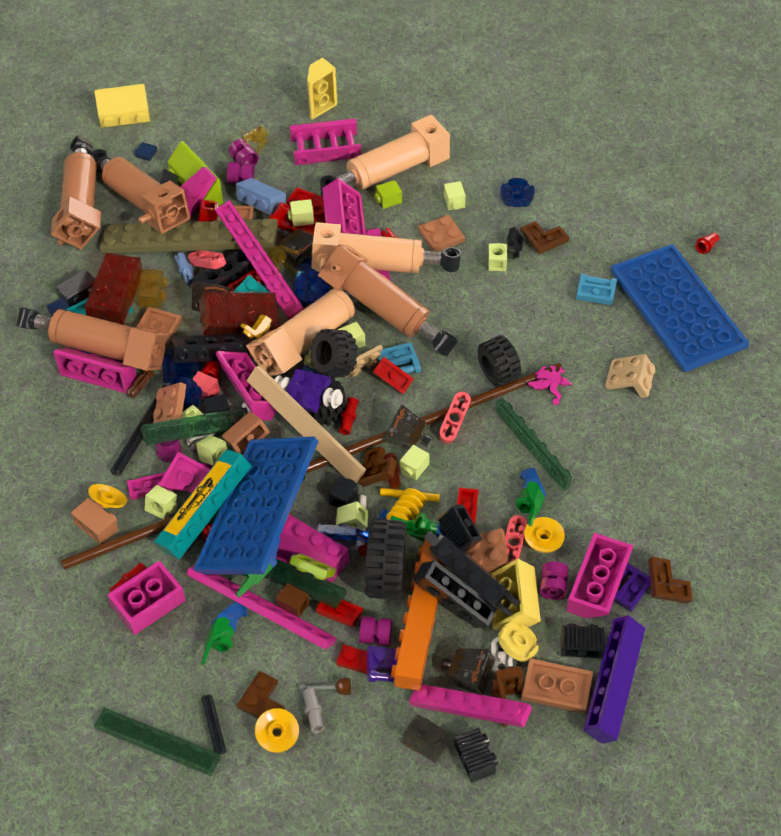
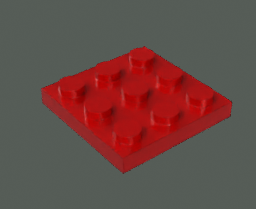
[278,187,326,241]

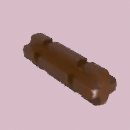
[126,370,154,399]

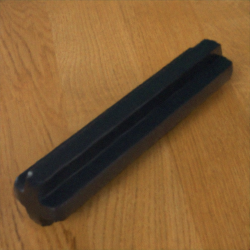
[201,694,226,755]

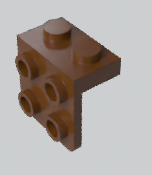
[491,666,523,728]

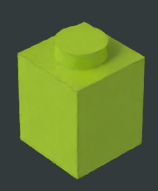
[374,180,402,209]

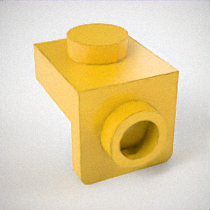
[240,314,272,339]

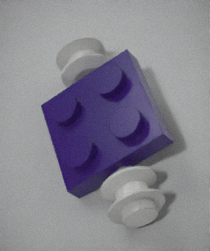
[274,369,343,413]

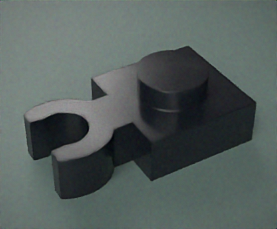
[507,227,524,260]

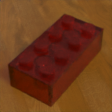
[85,253,143,325]
[199,292,280,335]

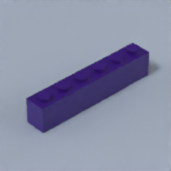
[583,615,645,743]

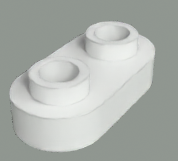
[491,637,513,676]

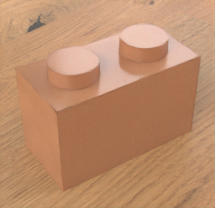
[221,411,270,455]
[71,498,119,545]

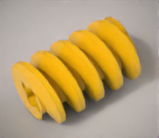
[386,488,427,531]

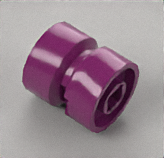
[228,139,259,167]
[227,162,255,185]
[154,427,182,463]
[540,561,569,600]
[359,616,392,646]

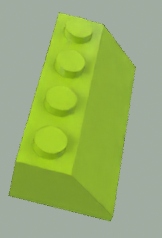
[168,141,223,207]

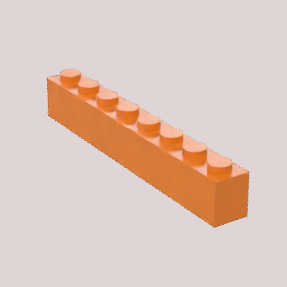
[391,539,446,691]

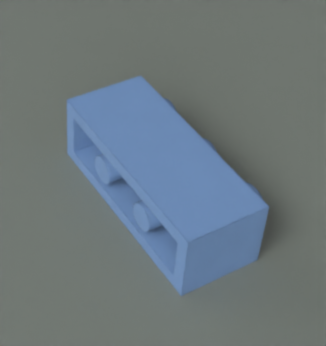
[236,178,286,215]

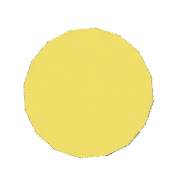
[499,622,539,661]

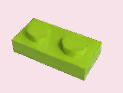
[290,553,336,580]

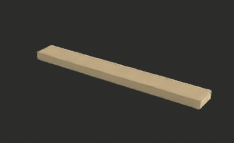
[247,366,366,483]

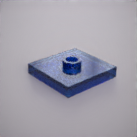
[163,350,201,383]
[317,524,369,542]

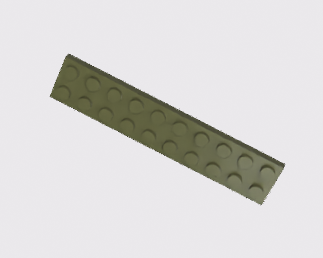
[100,219,278,254]

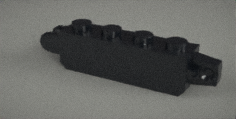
[424,531,521,616]

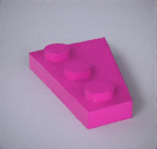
[180,167,216,218]
[158,452,211,493]

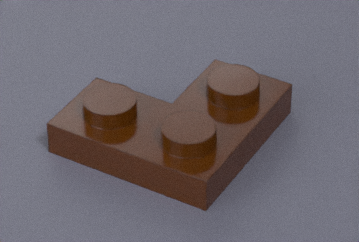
[520,221,569,254]
[359,446,397,487]
[648,557,692,604]
[237,671,285,719]

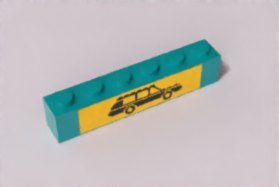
[154,449,251,560]

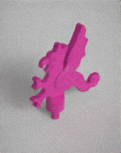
[528,365,572,405]

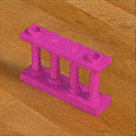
[290,118,361,165]

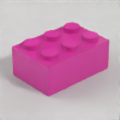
[107,560,186,635]

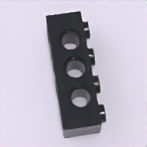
[192,249,254,302]
[172,332,249,363]
[413,560,498,628]

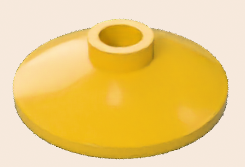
[88,484,127,508]
[524,517,565,553]
[255,708,299,753]

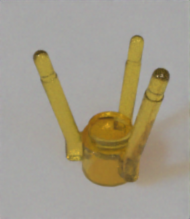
[241,126,268,154]
[268,244,299,277]

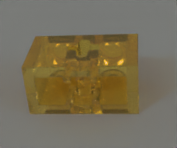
[138,270,168,308]

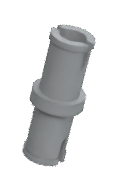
[302,688,325,733]

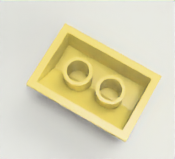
[307,58,337,120]
[95,84,150,128]
[491,559,541,630]

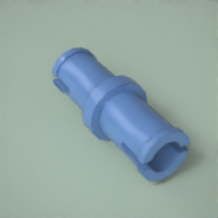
[174,253,195,286]

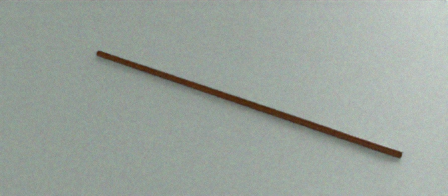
[61,363,563,570]

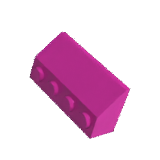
[323,178,366,235]
[53,348,137,394]
[216,351,277,421]
[276,514,349,591]
[567,533,634,619]

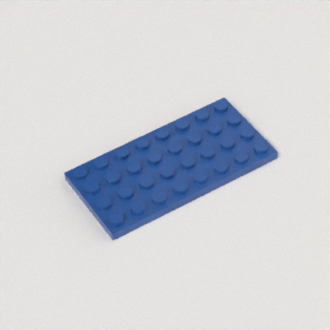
[610,244,749,373]
[193,436,318,574]

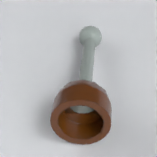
[299,678,351,695]

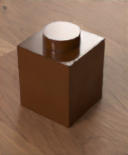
[276,583,309,618]

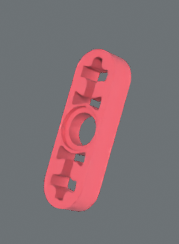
[188,250,226,269]
[439,392,471,444]
[505,515,527,563]

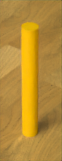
[380,488,440,502]

